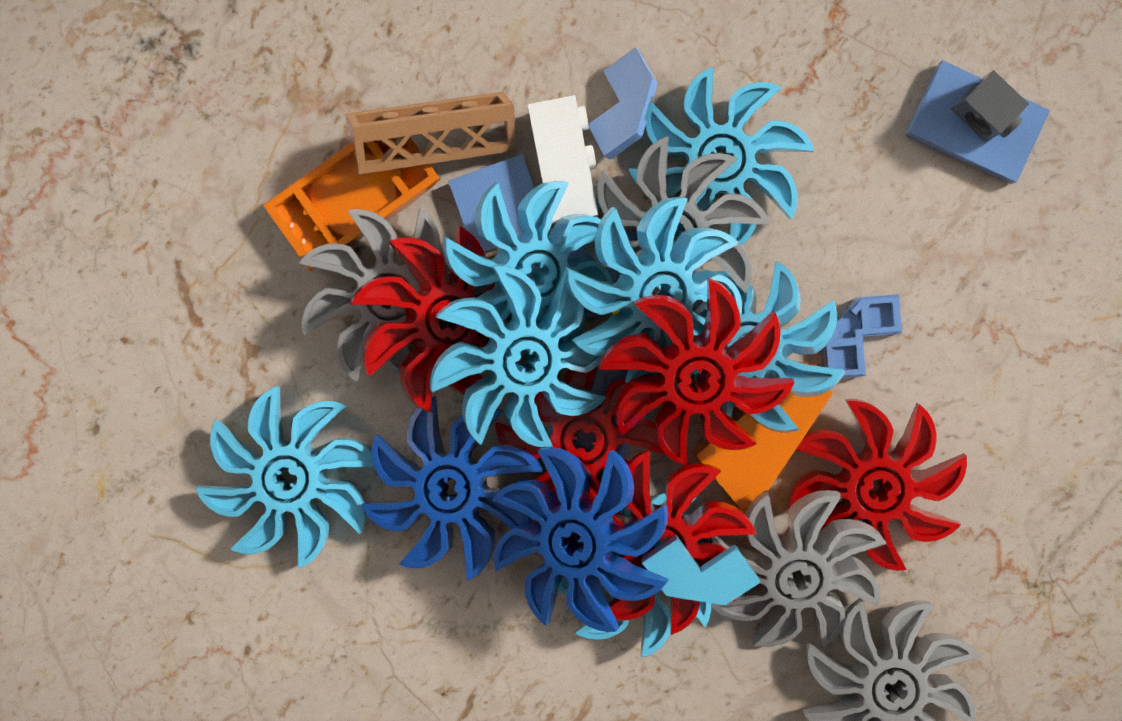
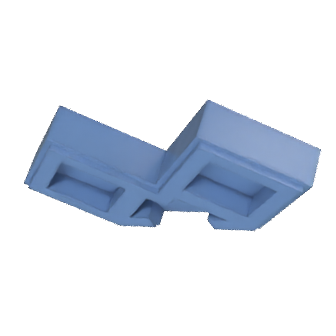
[588,47,658,160]
[821,294,902,378]

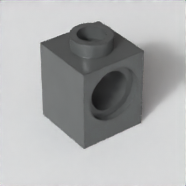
[951,70,1029,142]

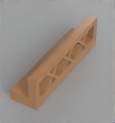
[346,92,516,175]

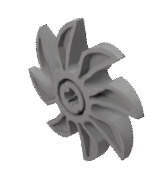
[584,137,770,315]
[299,208,451,382]
[710,490,886,647]
[802,598,979,721]

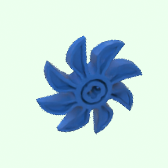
[361,396,542,580]
[492,447,669,632]

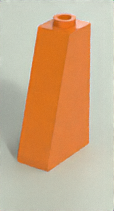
[692,362,833,514]

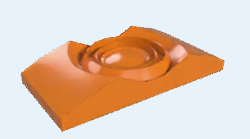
[263,137,441,271]

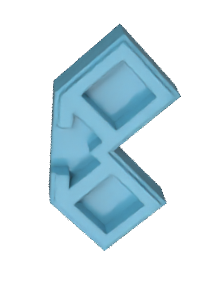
[641,535,760,605]

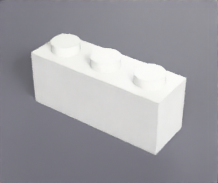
[528,95,601,228]

